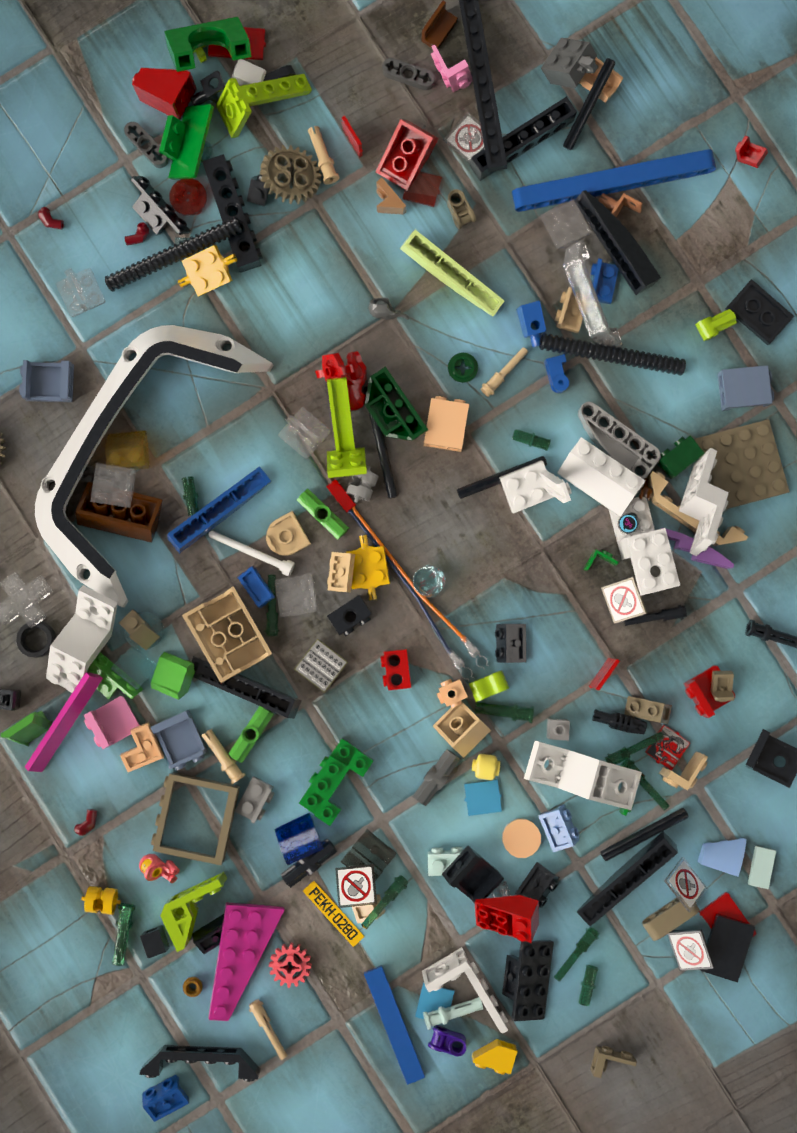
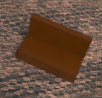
[421,0,458,49]

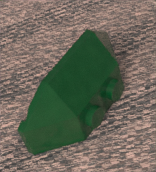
[364,366,428,441]

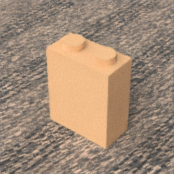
[424,396,469,452]

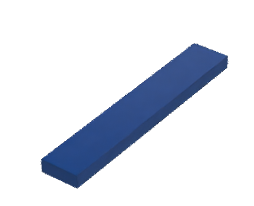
[364,965,425,1085]

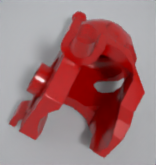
[315,351,367,411]

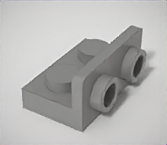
[235,776,274,823]

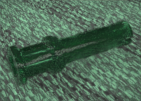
[475,701,534,724]
[112,903,136,966]

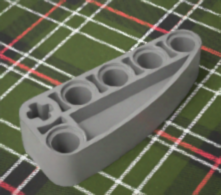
[578,402,660,479]

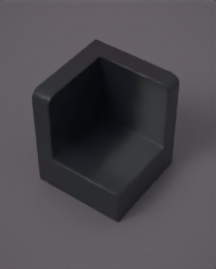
[140,925,170,958]

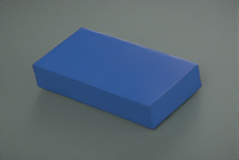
[237,566,275,608]

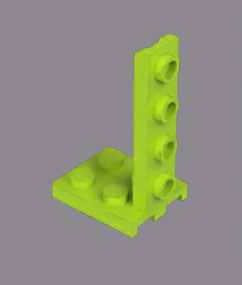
[216,74,312,138]
[327,377,367,478]

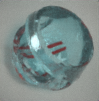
[413,565,446,598]

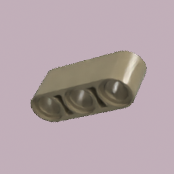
[642,895,700,941]

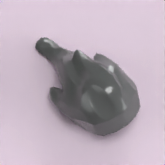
[368,297,409,320]

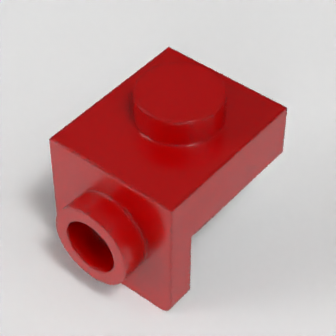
[735,136,768,168]

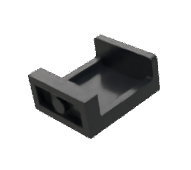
[442,845,504,904]

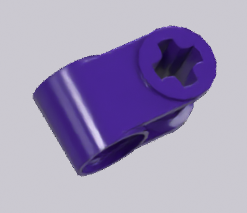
[428,1025,467,1057]

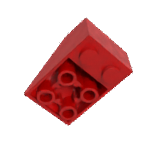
[475,895,539,943]

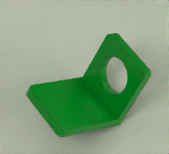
[583,549,619,571]

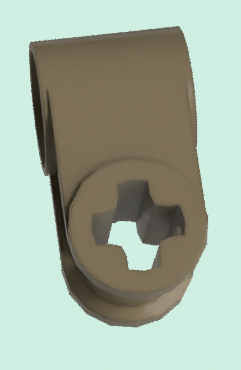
[447,189,476,229]

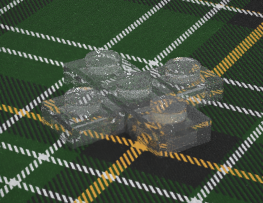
[0,572,53,628]

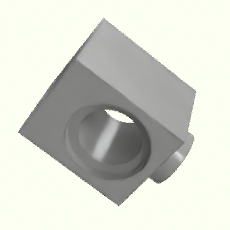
[547,718,570,741]

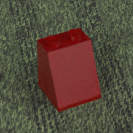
[132,68,197,120]

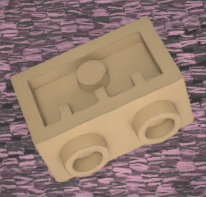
[327,552,355,593]

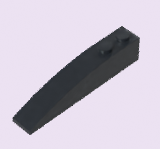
[574,190,661,295]
[191,656,302,719]
[577,831,678,926]

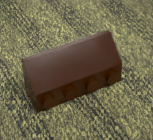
[75,482,163,543]

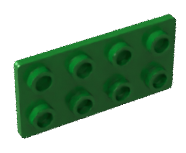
[159,104,214,180]

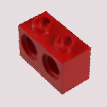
[380,649,411,691]

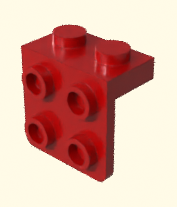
[683,665,735,718]

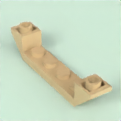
[647,471,748,546]

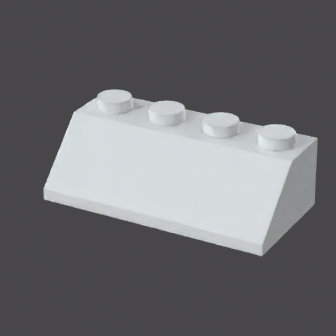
[557,437,645,517]

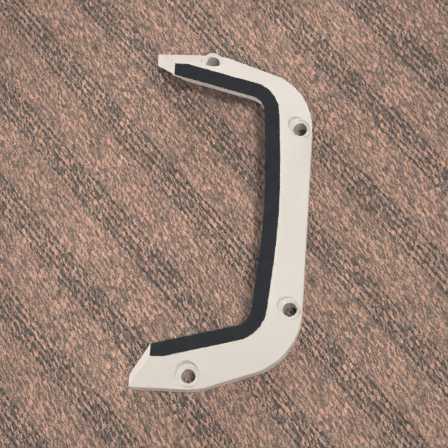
[35,325,273,607]

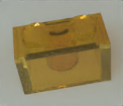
[105,430,150,472]

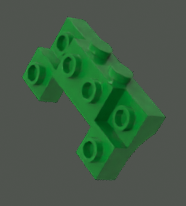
[299,738,374,826]

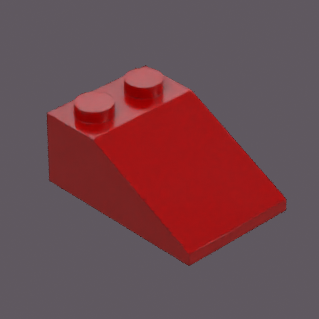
[376,119,439,191]

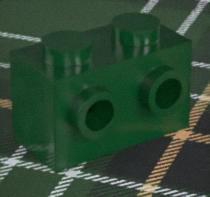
[657,435,705,479]

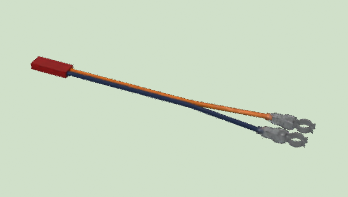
[326,479,488,681]

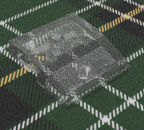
[540,199,591,250]

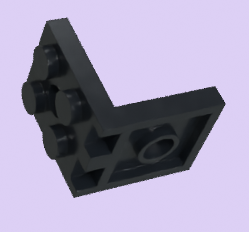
[746,729,797,788]

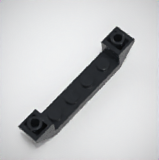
[139,1045,260,1082]

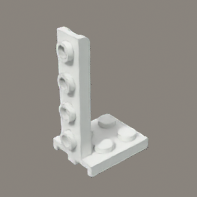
[499,460,572,513]
[422,947,508,1033]

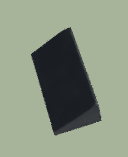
[192,914,224,954]

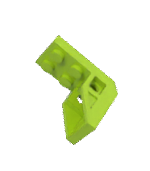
[160,872,227,952]

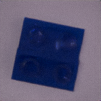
[275,813,323,865]

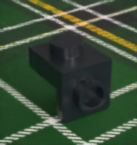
[246,174,270,206]

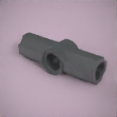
[413,749,460,806]

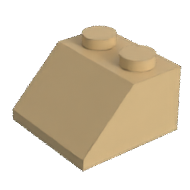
[433,701,491,758]

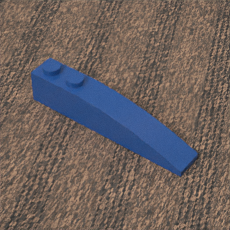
[167,466,271,554]

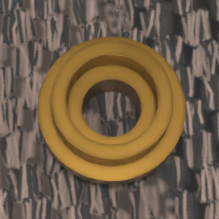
[183,977,203,997]

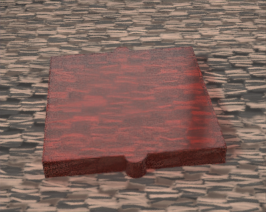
[402,171,442,207]

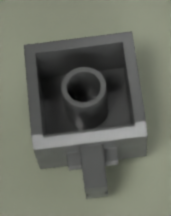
[541,38,598,88]

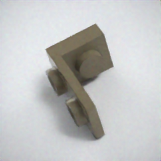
[624,696,672,724]
[590,1046,637,1078]

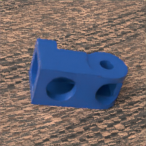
[544,354,569,393]

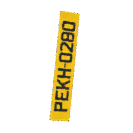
[303,881,365,947]

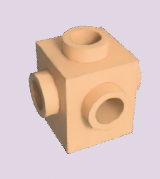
[437,679,468,708]

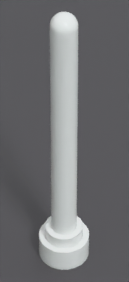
[209,531,295,577]

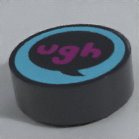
[618,514,638,534]

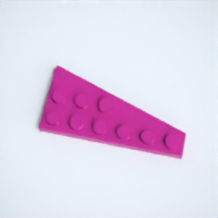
[208,902,285,1021]

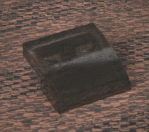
[341,829,396,883]

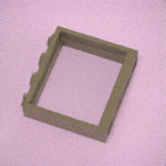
[151,772,240,865]

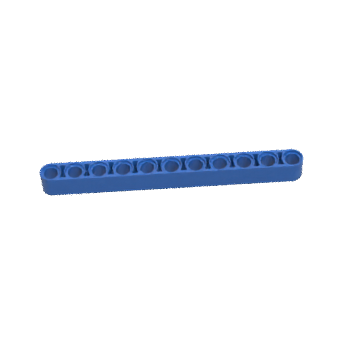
[512,149,716,212]

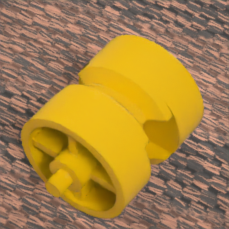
[81,886,121,915]

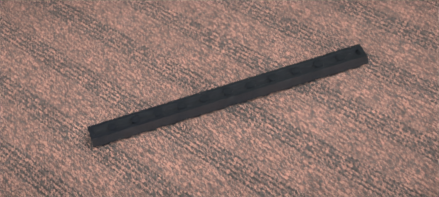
[459,0,507,172]

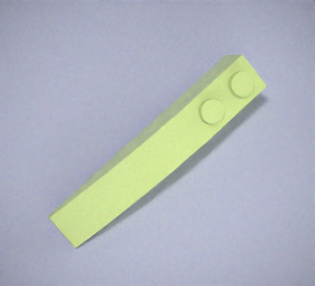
[400,230,504,316]

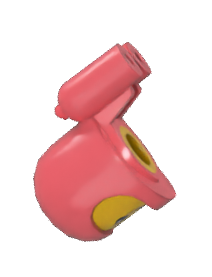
[139,854,180,883]

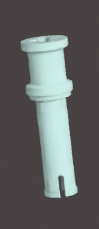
[423,997,483,1030]

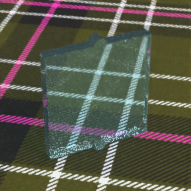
[111,646,157,690]

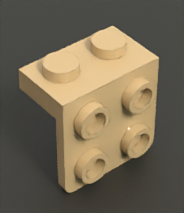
[659,752,708,790]

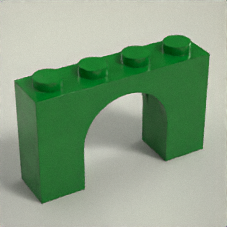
[164,17,251,72]

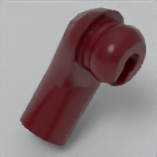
[38,207,64,230]
[124,222,149,246]
[74,809,97,836]

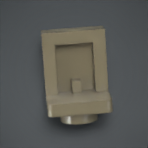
[711,671,735,702]

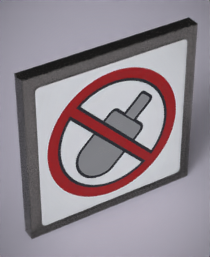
[335,864,377,908]

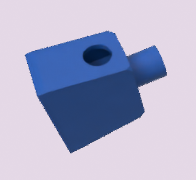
[516,300,546,347]

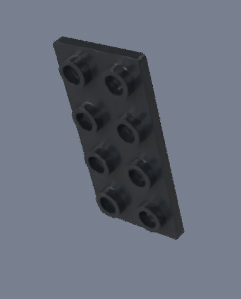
[502,940,554,1022]

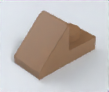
[376,178,406,215]

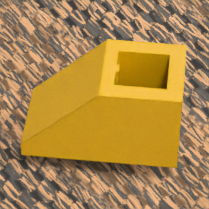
[472,1039,517,1075]

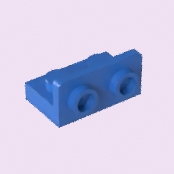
[586,258,619,304]
[142,1075,189,1122]

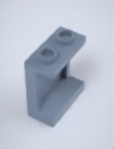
[19,360,74,402]
[718,365,774,411]
[151,710,208,771]

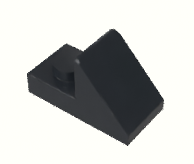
[0,688,21,711]

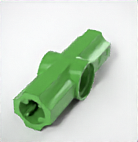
[297,488,349,540]
[229,706,274,763]

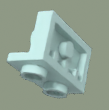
[428,847,463,876]

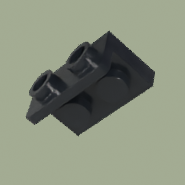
[495,624,526,663]
[515,862,560,908]

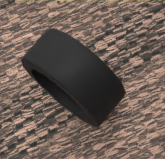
[16,621,56,658]

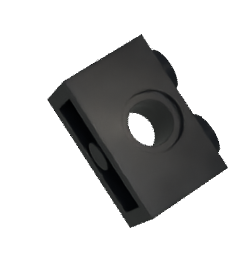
[327,595,372,636]

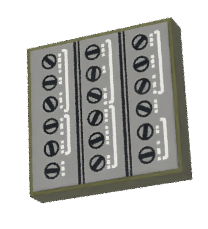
[294,639,348,693]

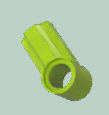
[695,309,737,341]

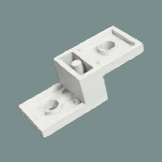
[679,448,729,556]

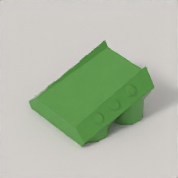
[151,652,195,700]
[1,711,52,747]

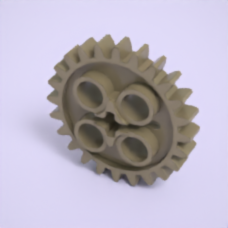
[260,145,322,204]

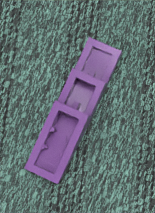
[661,528,734,569]

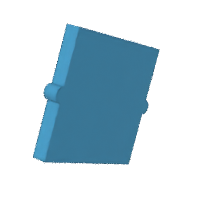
[464,779,502,816]
[415,982,454,1025]

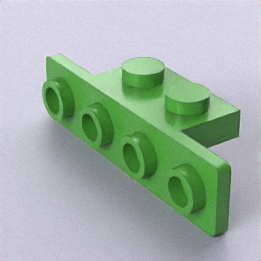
[87,652,143,699]

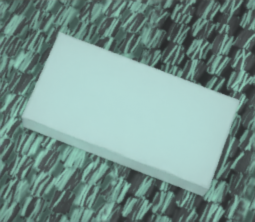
[748,846,776,889]

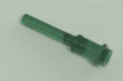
[264,575,280,636]
[604,731,664,765]
[621,759,669,810]
[361,875,408,929]
[554,926,600,982]

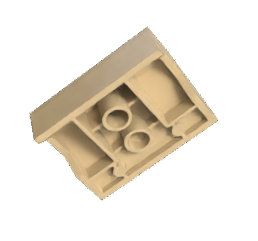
[182,586,272,683]

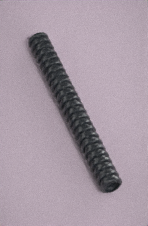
[105,216,243,292]
[539,333,686,376]

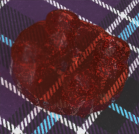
[169,178,207,216]

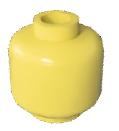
[472,754,500,780]

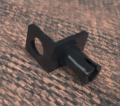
[190,71,225,106]

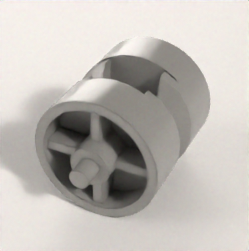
[346,466,379,503]

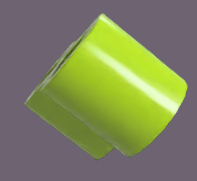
[469,670,509,702]

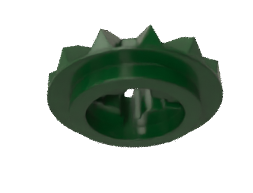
[448,352,478,383]

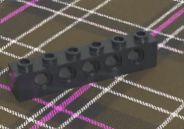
[470,96,577,181]
[202,154,263,273]

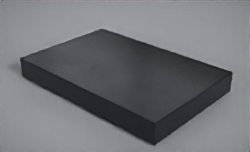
[725,279,794,345]
[700,913,755,983]

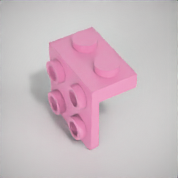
[431,45,472,93]
[84,696,140,749]

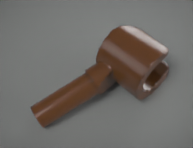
[639,478,653,501]

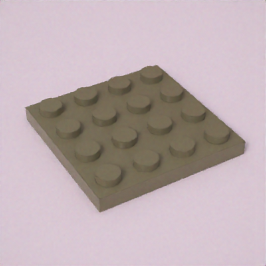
[694,419,790,510]

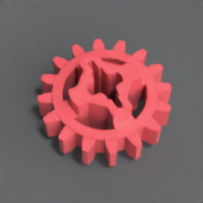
[269,943,312,988]

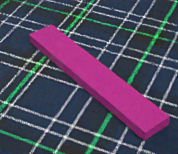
[25,672,103,772]

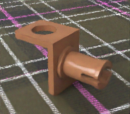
[598,193,642,217]

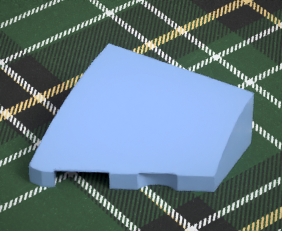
[697,838,747,877]

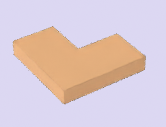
[120,722,164,772]

